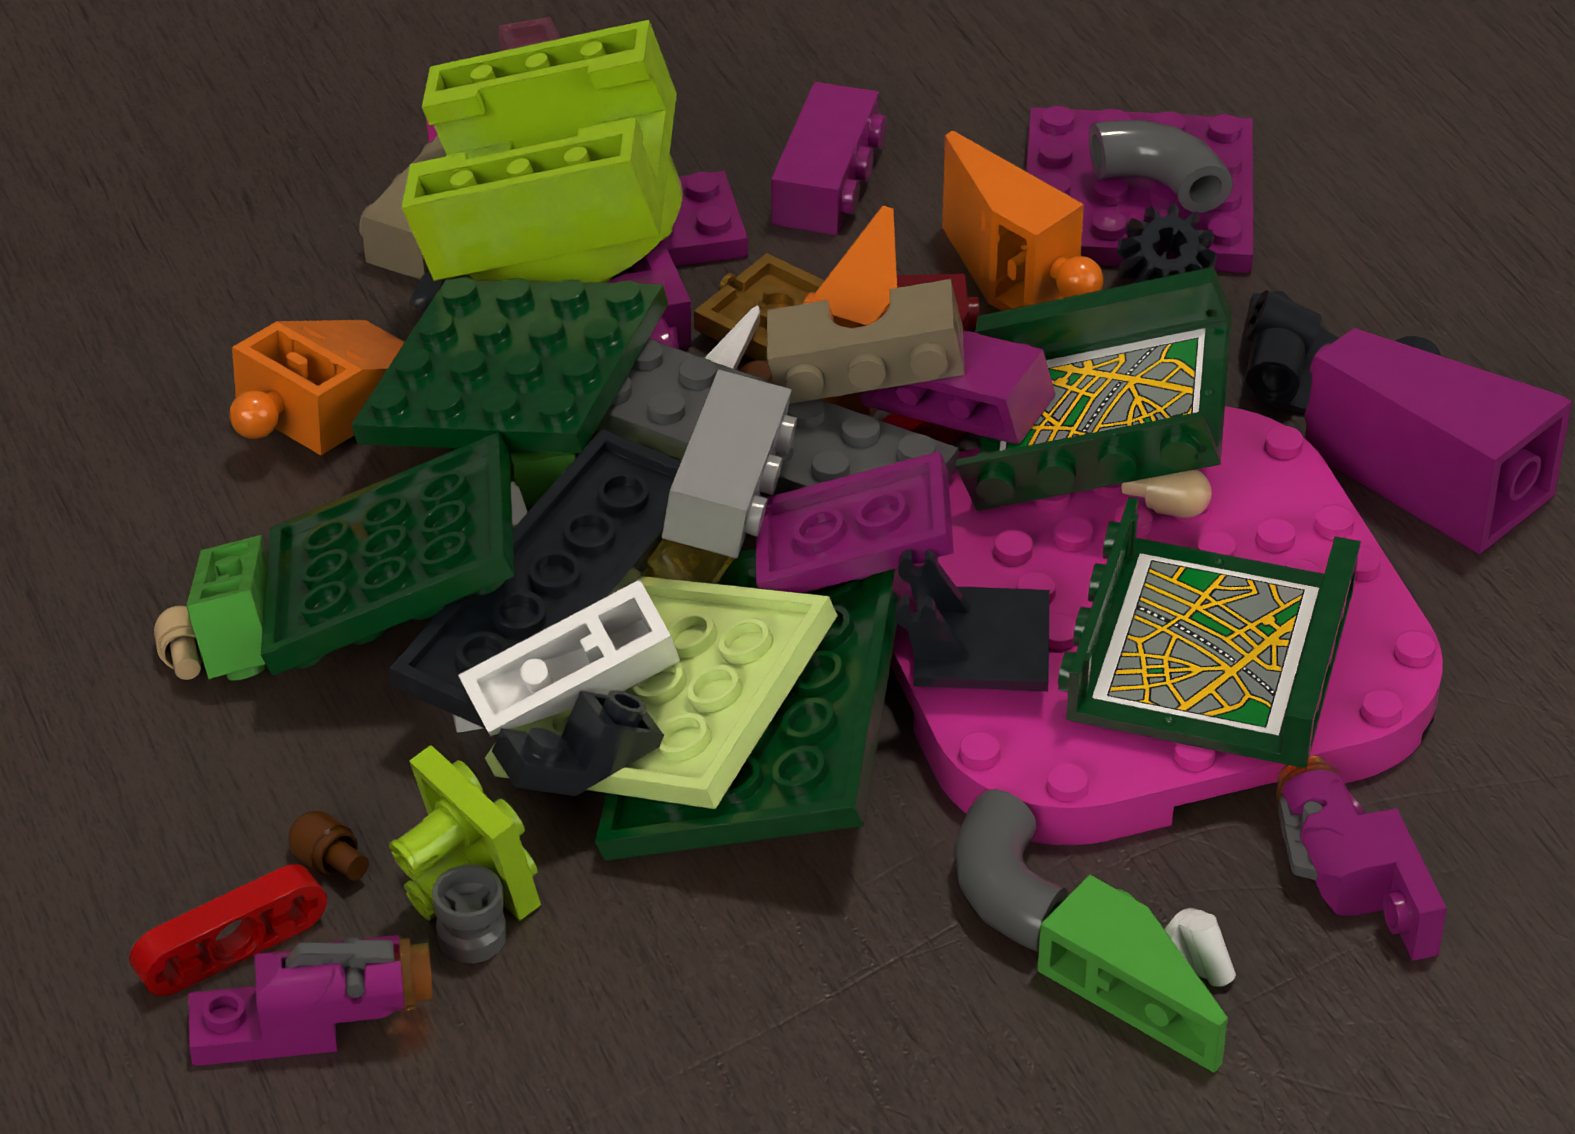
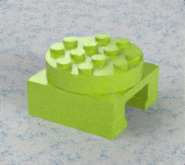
[401,20,682,283]

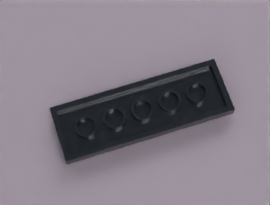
[389,429,681,735]

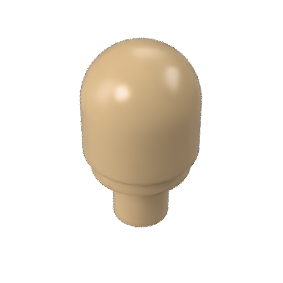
[1121,469,1212,518]
[154,606,203,680]

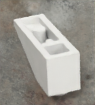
[458,580,680,736]

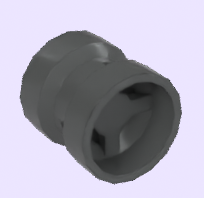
[432,865,507,964]

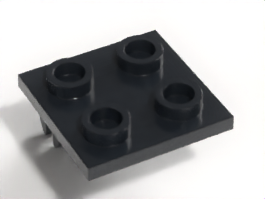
[895,549,1050,692]

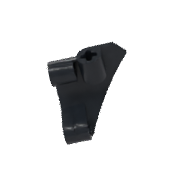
[1244,290,1441,415]

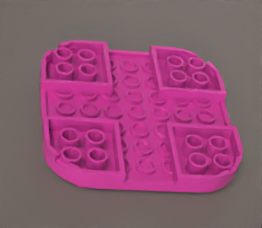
[890,406,1443,845]

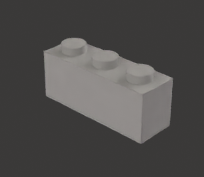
[662,369,797,558]

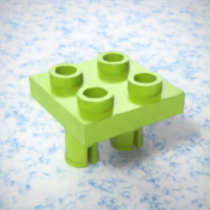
[389,745,541,921]

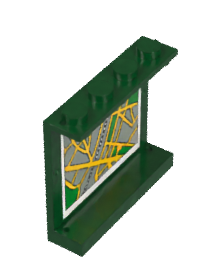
[956,267,1232,511]
[1058,497,1361,769]

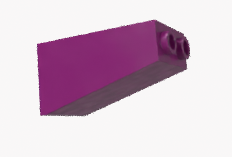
[1304,328,1572,555]

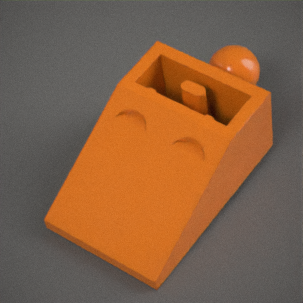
[942,131,1103,311]
[803,206,897,417]
[229,320,405,455]

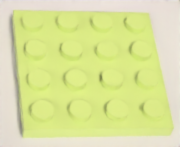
[485,576,838,809]

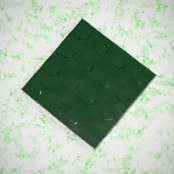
[351,277,668,453]
[261,432,515,676]

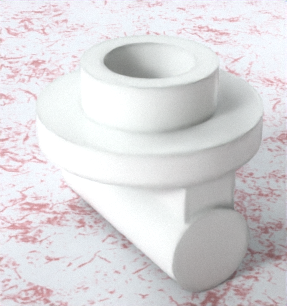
[1164,908,1236,987]

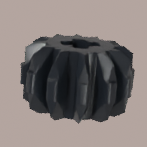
[1116,203,1217,283]

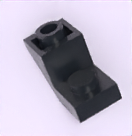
[492,690,664,796]

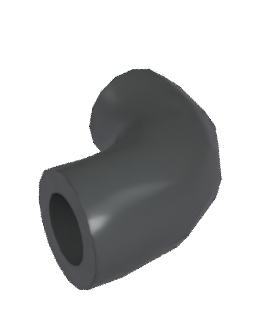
[1089,120,1233,212]
[954,789,1068,952]

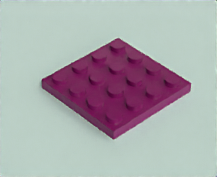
[1026,106,1253,273]

